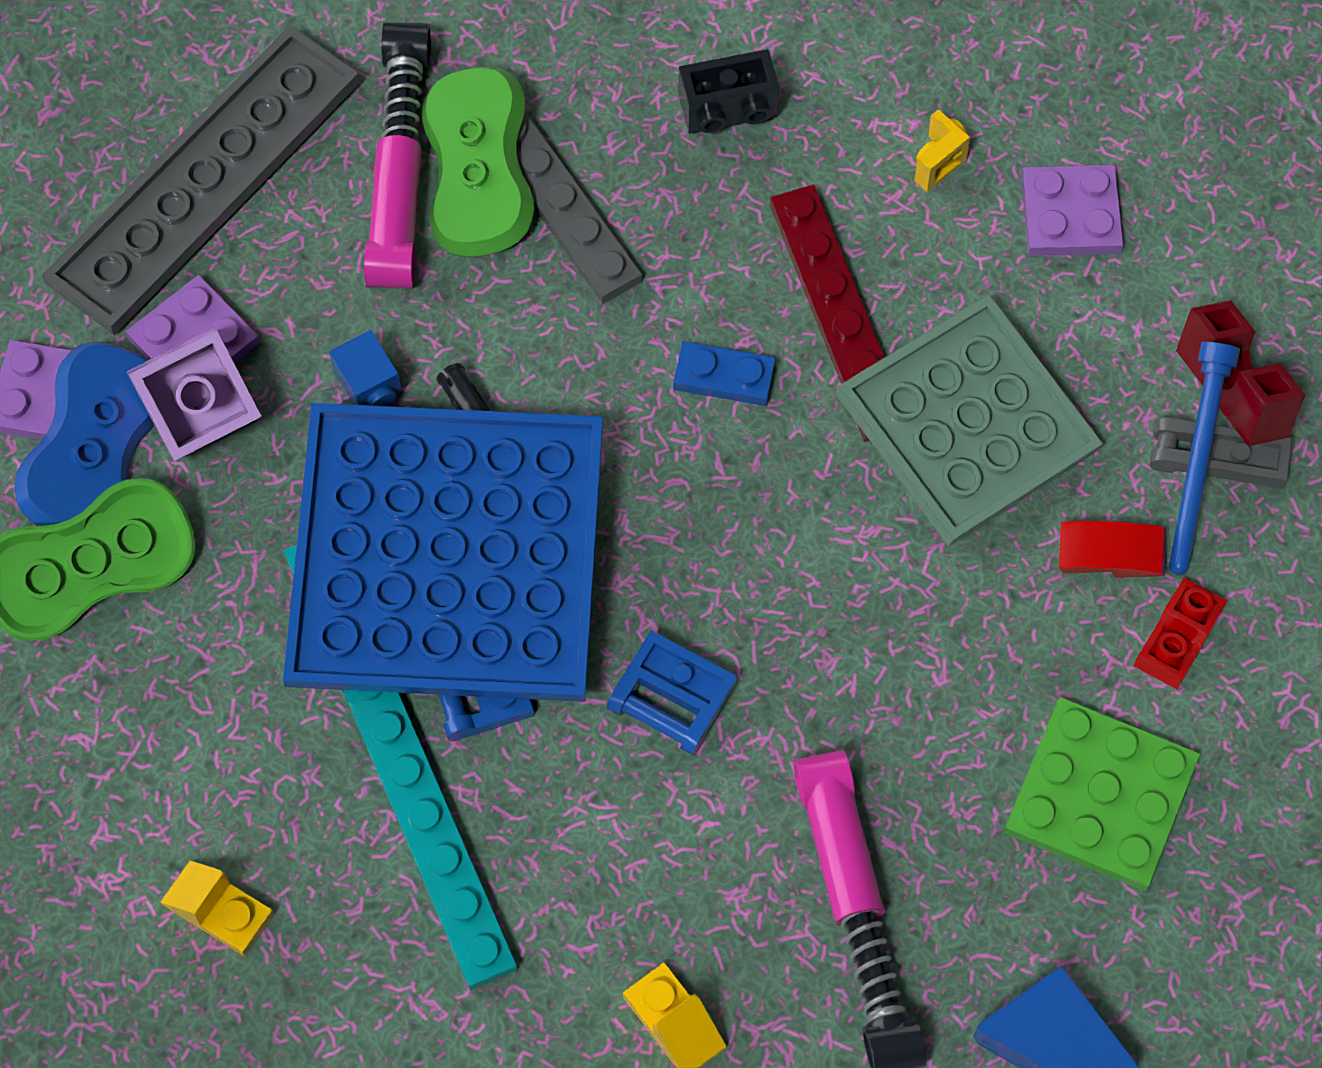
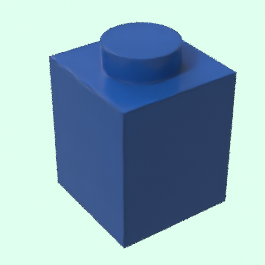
[329,330,402,406]

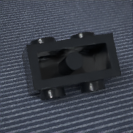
[678,49,779,134]

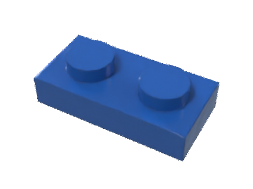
[673,341,775,406]

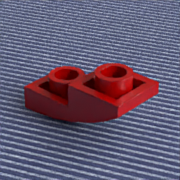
[1059,521,1166,578]
[1133,577,1227,690]

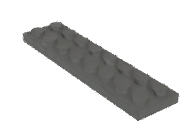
[42,25,360,335]

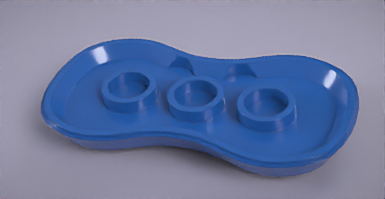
[15,342,155,526]

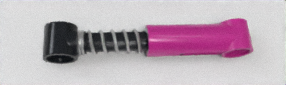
[364,22,431,289]
[793,749,927,1068]

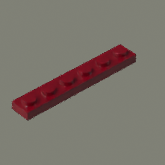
[770,184,884,442]

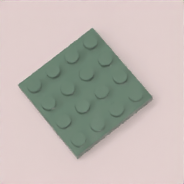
[835,294,1103,547]

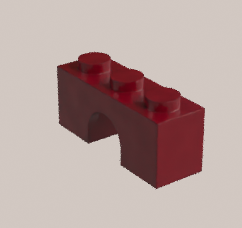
[1176,300,1306,446]

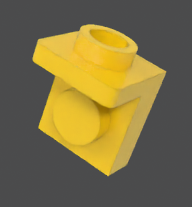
[914,110,970,193]

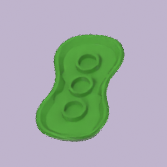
[422,66,534,257]
[0,478,195,641]

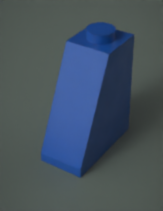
[973,966,1139,1068]

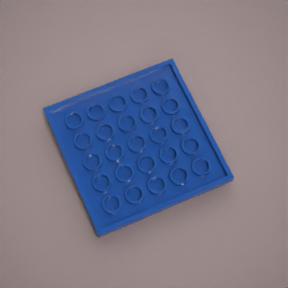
[283,403,603,702]

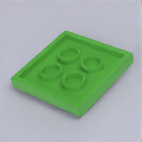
[1003,697,1200,892]

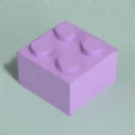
[127,328,262,461]

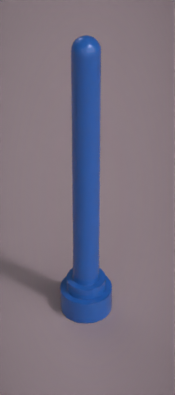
[1169,342,1240,575]

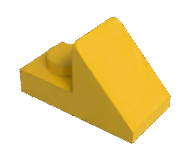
[160,861,274,957]
[623,963,727,1068]

